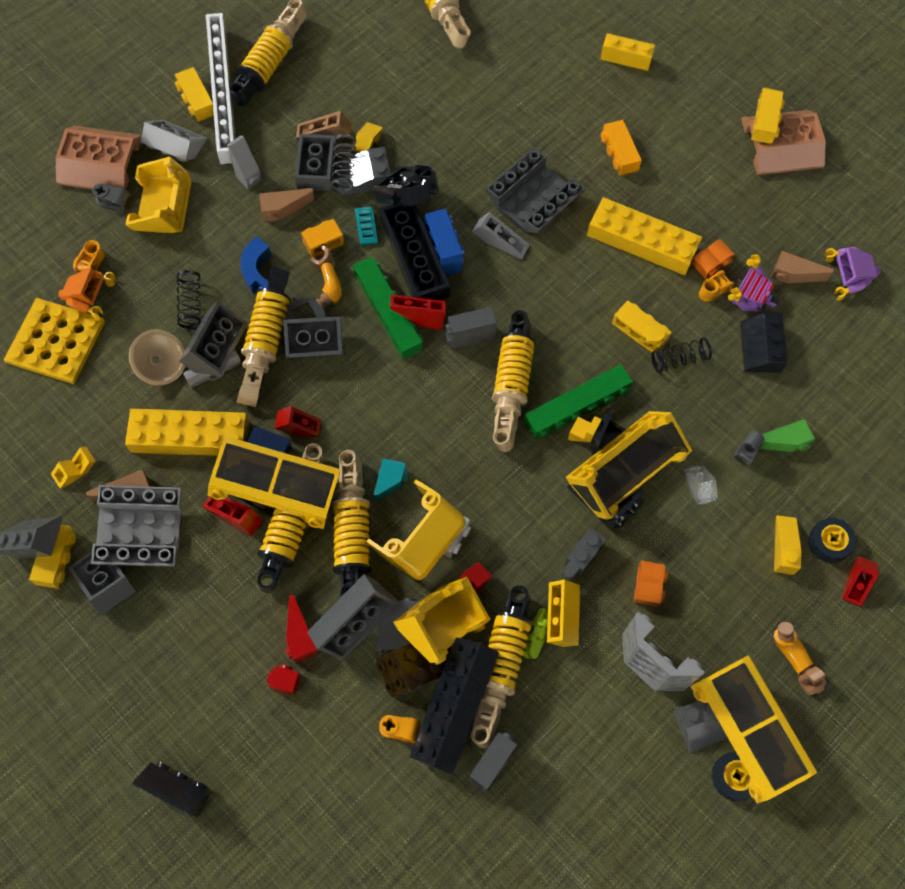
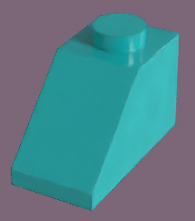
[374,459,409,501]

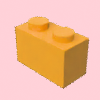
[301,218,344,257]

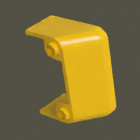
[366,480,466,580]

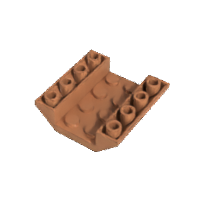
[741,110,826,175]
[56,125,142,190]

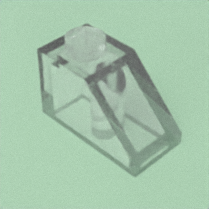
[684,464,717,505]

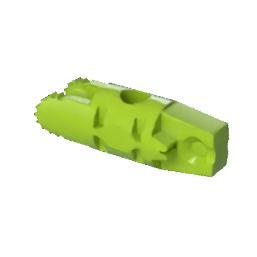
[522,608,548,659]

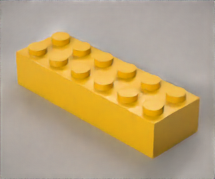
[587,197,702,276]
[125,409,249,456]

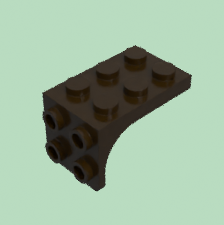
[377,644,452,697]

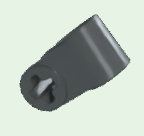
[92,184,130,211]
[733,431,765,466]

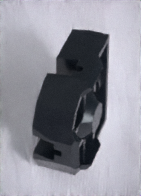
[373,165,439,206]

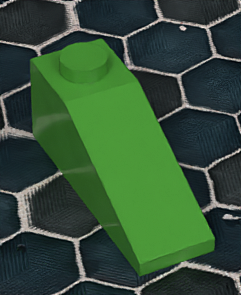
[760,419,815,452]

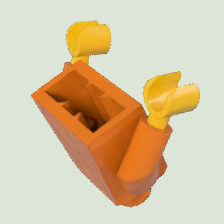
[58,267,116,321]

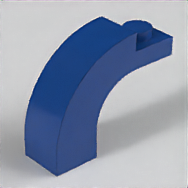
[240,236,272,294]

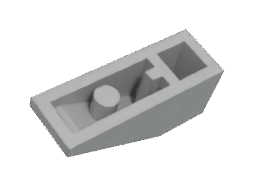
[227,135,262,190]
[472,212,530,259]

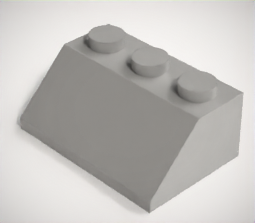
[140,120,207,162]

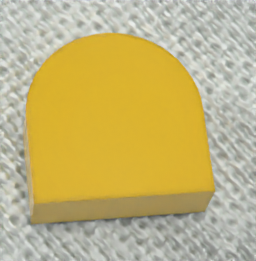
[645,324,665,344]

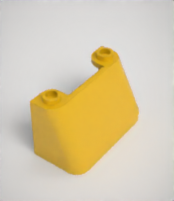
[125,156,191,233]
[393,577,491,665]

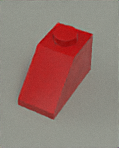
[274,406,321,437]
[842,556,879,606]

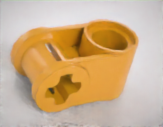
[73,240,105,272]
[699,270,735,302]
[379,715,421,743]

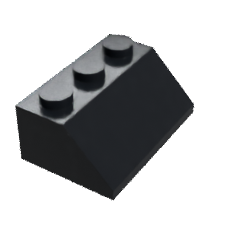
[740,313,787,373]
[132,761,211,817]

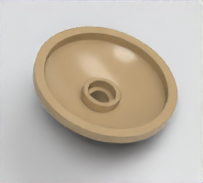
[129,329,185,385]

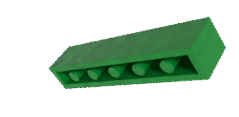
[353,257,424,360]
[523,364,633,440]

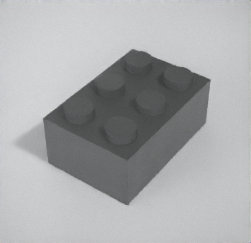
[295,134,336,191]
[283,316,343,359]

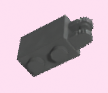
[562,528,606,582]

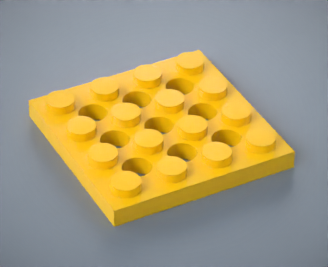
[4,298,105,384]

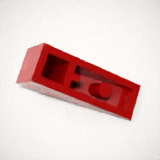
[390,295,446,330]
[202,497,263,536]
[285,594,318,664]

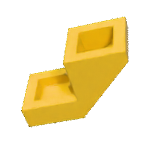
[351,122,384,153]
[568,416,602,442]
[51,447,96,489]

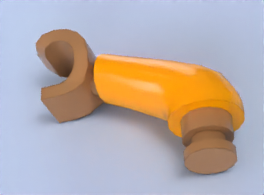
[310,245,342,309]
[774,622,827,695]

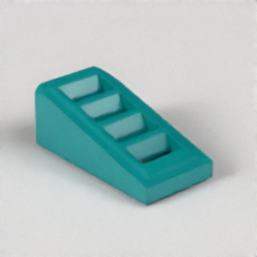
[355,206,378,246]

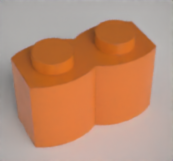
[691,239,735,279]
[634,560,668,607]

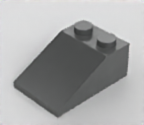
[335,147,391,196]
[68,552,136,616]

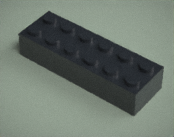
[379,201,450,300]
[409,637,499,775]

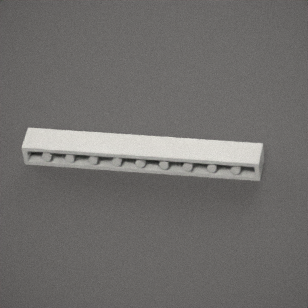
[206,13,236,164]

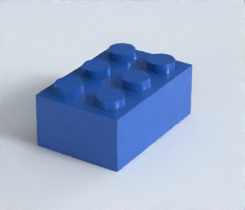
[425,208,464,276]

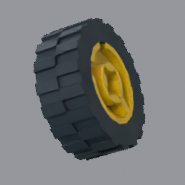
[808,517,857,563]
[711,751,752,801]

